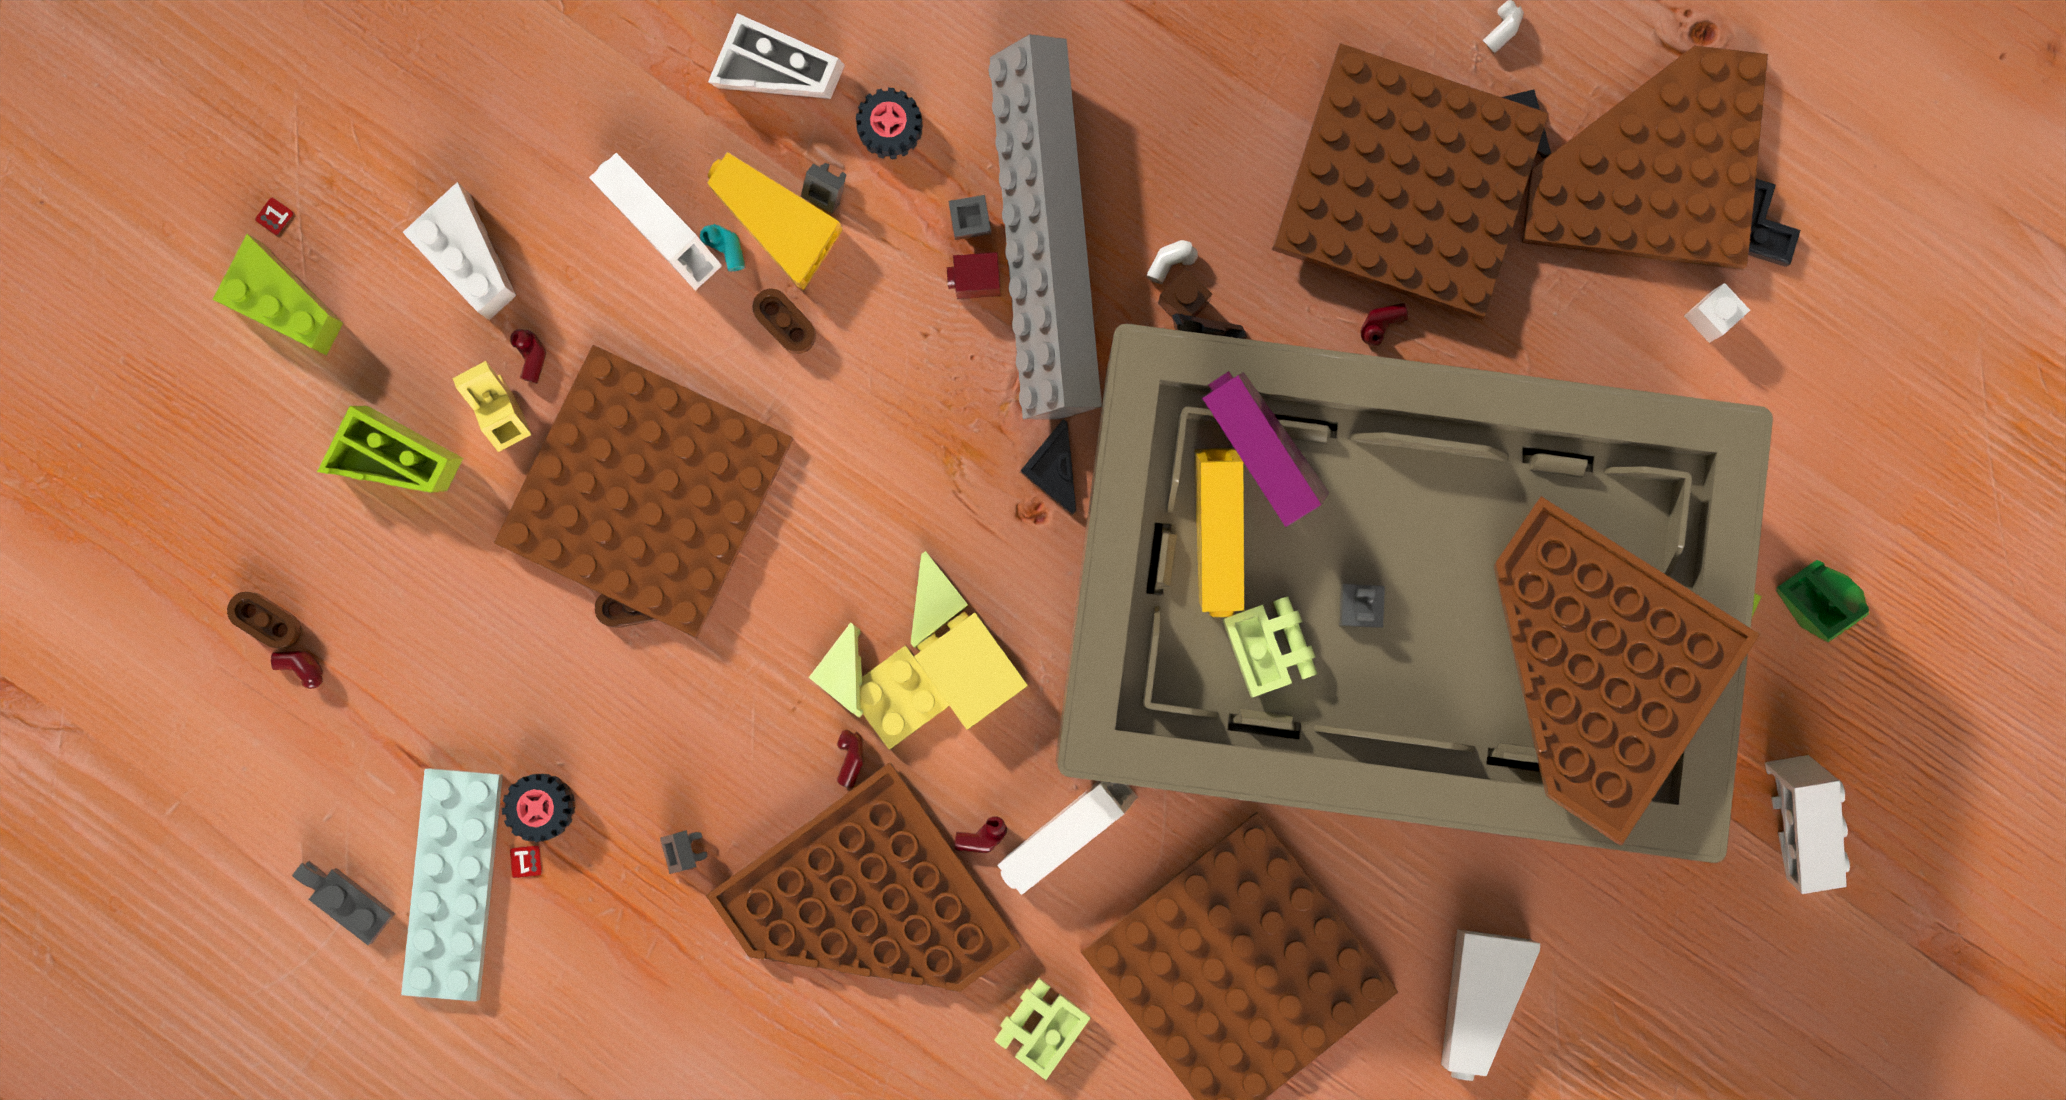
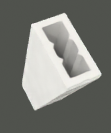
[589,153,722,291]
[998,781,1138,895]
[1441,929,1540,1081]

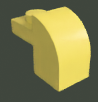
[453,361,531,452]

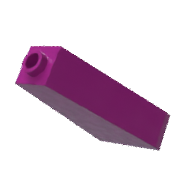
[1202,371,1329,527]

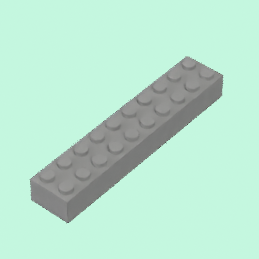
[989,34,1102,419]

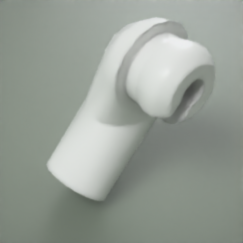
[1483,0,1524,53]
[1146,240,1198,284]

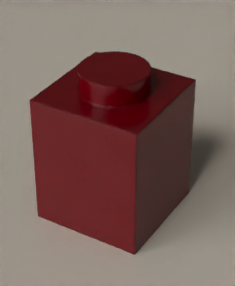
[947,252,1001,299]

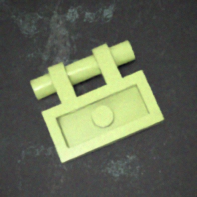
[1222,596,1318,698]
[994,978,1091,1080]

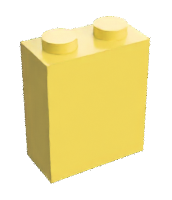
[914,612,1028,730]

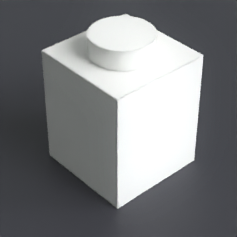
[1684,283,1750,343]

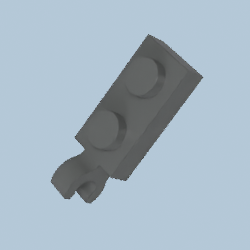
[292,861,395,945]

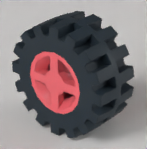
[856,87,923,159]
[502,774,575,842]

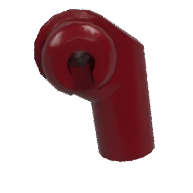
[1361,303,1408,346]
[510,329,546,384]
[271,651,323,689]
[837,730,863,788]
[955,816,1007,853]

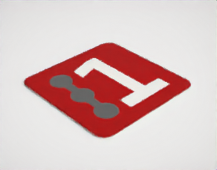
[255,197,294,235]
[510,846,542,878]

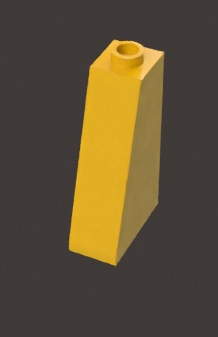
[707,152,843,291]
[1194,448,1244,617]

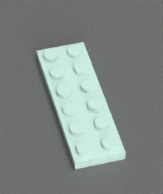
[401,768,503,1001]

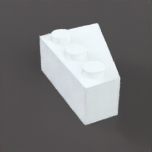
[708,13,845,99]
[403,182,516,320]
[1765,755,1850,894]

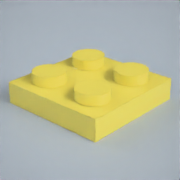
[859,645,949,750]

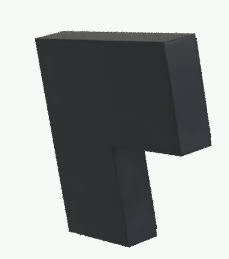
[1748,179,1801,267]

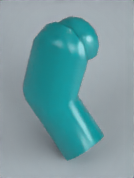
[700,224,746,272]

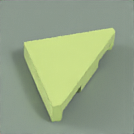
[911,551,968,648]
[809,623,863,718]

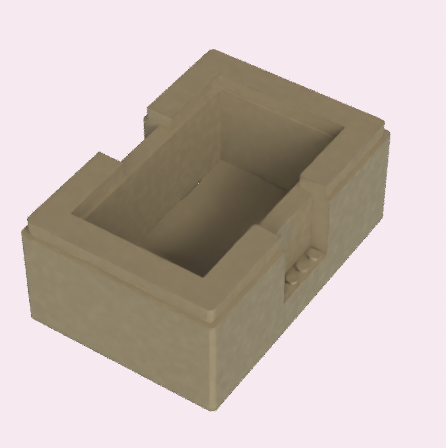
[1056,324,1773,863]

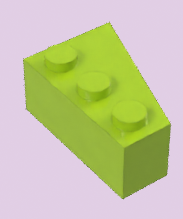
[212,234,343,356]
[317,406,464,493]

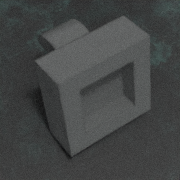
[801,163,846,214]
[948,195,991,240]
[1339,584,1385,628]
[660,830,708,874]

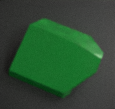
[1776,560,1869,642]

